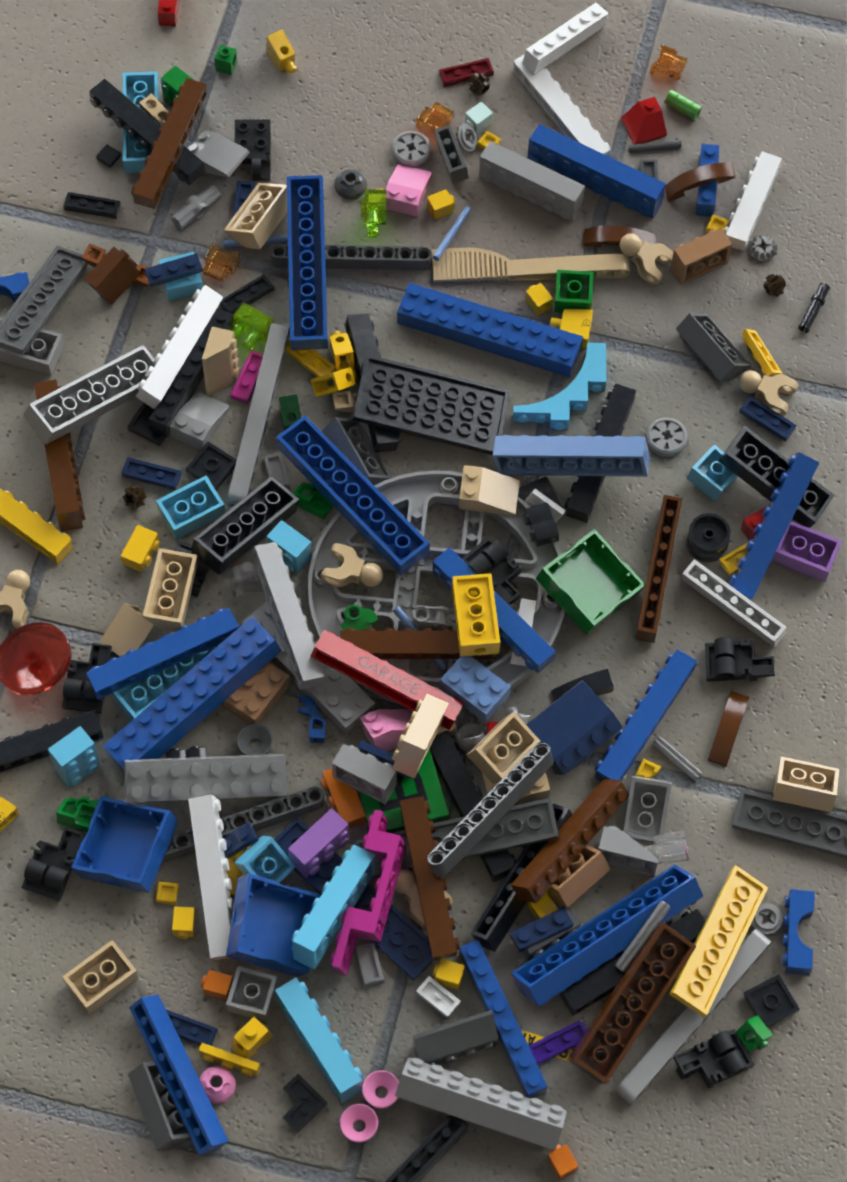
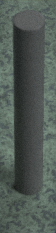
[628,140,682,152]

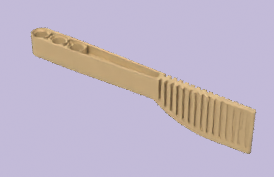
[431,248,630,283]

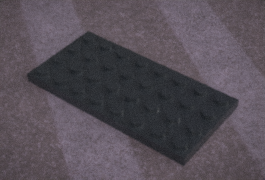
[352,354,510,455]

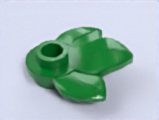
[341,604,378,631]

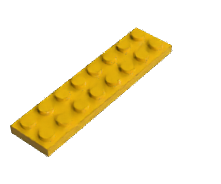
[670,865,768,1017]

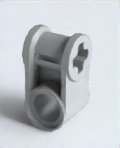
[412,606,449,631]

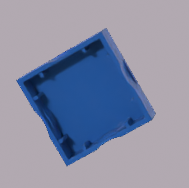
[71,796,178,893]
[226,873,320,977]

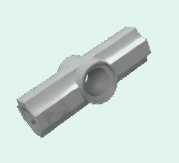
[171,185,221,229]

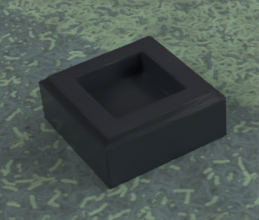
[96,144,121,168]

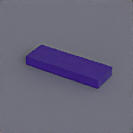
[529,1020,587,1065]

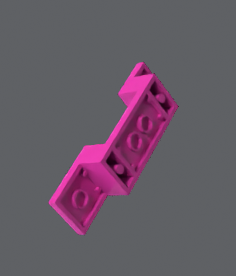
[330,810,407,976]

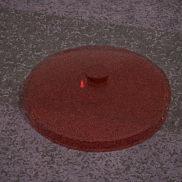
[0,622,72,695]

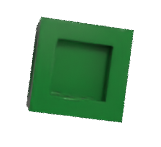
[214,45,238,75]
[735,1016,773,1052]

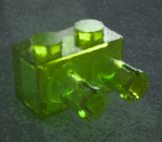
[361,189,387,238]
[230,302,275,350]

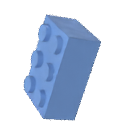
[440,656,511,724]

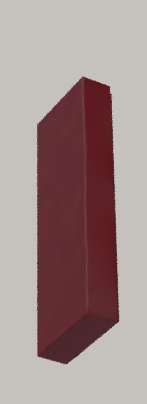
[439,58,494,87]

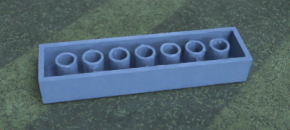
[493,435,650,477]

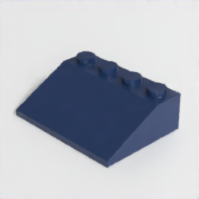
[526,680,623,775]

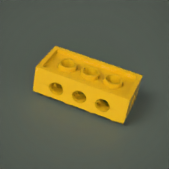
[452,573,500,657]

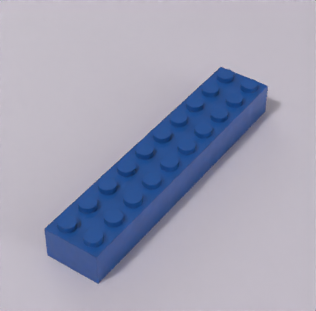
[287,175,328,350]
[397,282,583,377]
[276,415,430,576]
[103,617,282,771]
[511,864,703,1007]

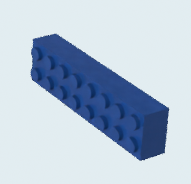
[527,124,666,219]

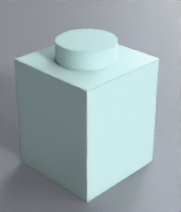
[465,102,493,134]

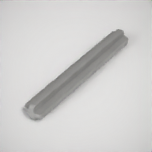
[615,901,670,972]

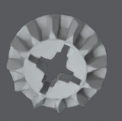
[455,123,477,152]
[749,234,778,261]
[751,903,783,935]

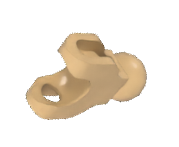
[619,233,673,285]
[739,370,798,416]
[321,543,383,587]
[0,570,30,630]
[395,869,453,929]

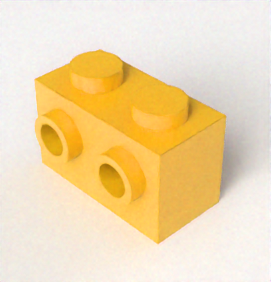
[120,525,160,573]

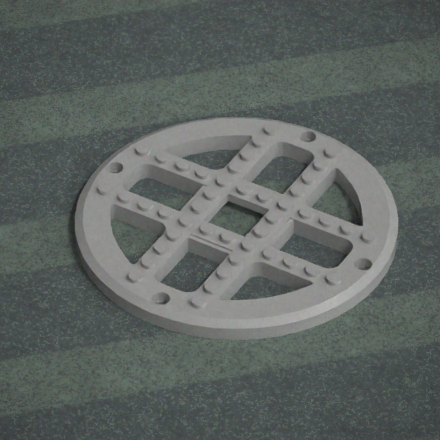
[308,471,565,708]

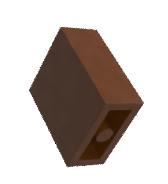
[85,247,140,305]

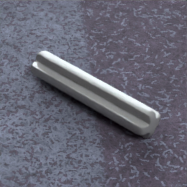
[653,736,702,781]

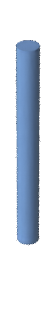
[432,206,471,261]
[224,235,288,248]
[393,606,448,670]

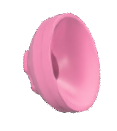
[199,1066,236,1104]
[362,1070,399,1109]
[340,1104,378,1143]

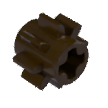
[469,73,490,95]
[763,274,786,297]
[122,485,147,510]

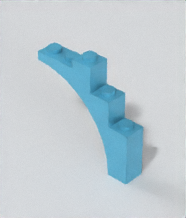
[513,343,606,430]

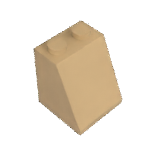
[99,603,165,657]

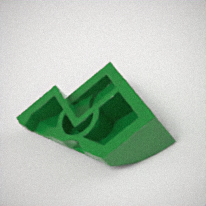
[293,482,334,519]
[56,796,109,832]

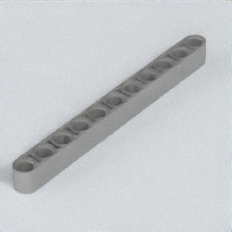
[227,323,290,505]
[615,929,772,1105]

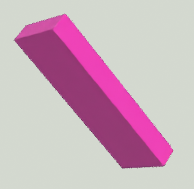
[230,350,263,404]

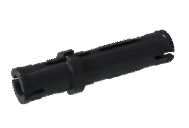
[798,283,830,333]

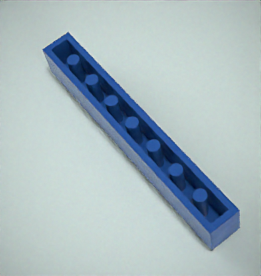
[728,452,820,600]
[432,547,556,673]
[86,608,239,699]
[595,649,697,781]
[459,940,547,1099]
[129,994,229,1155]

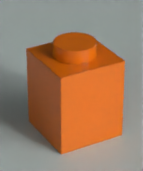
[201,970,233,1001]
[547,1144,579,1181]

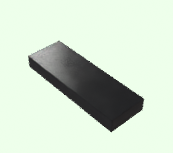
[63,192,120,219]
[219,274,274,314]

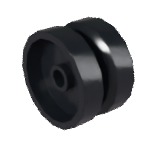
[686,513,731,562]

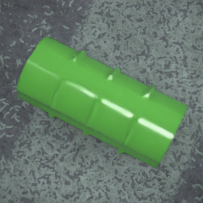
[664,90,702,120]

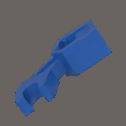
[298,696,327,743]

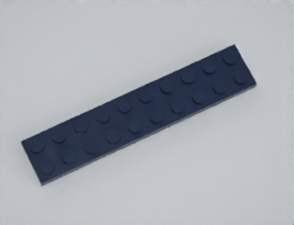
[274,818,433,981]

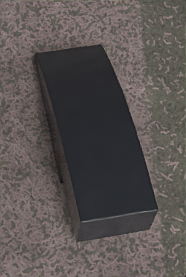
[551,669,614,702]

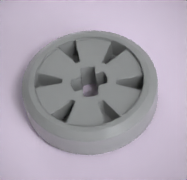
[392,131,431,167]
[646,418,688,457]

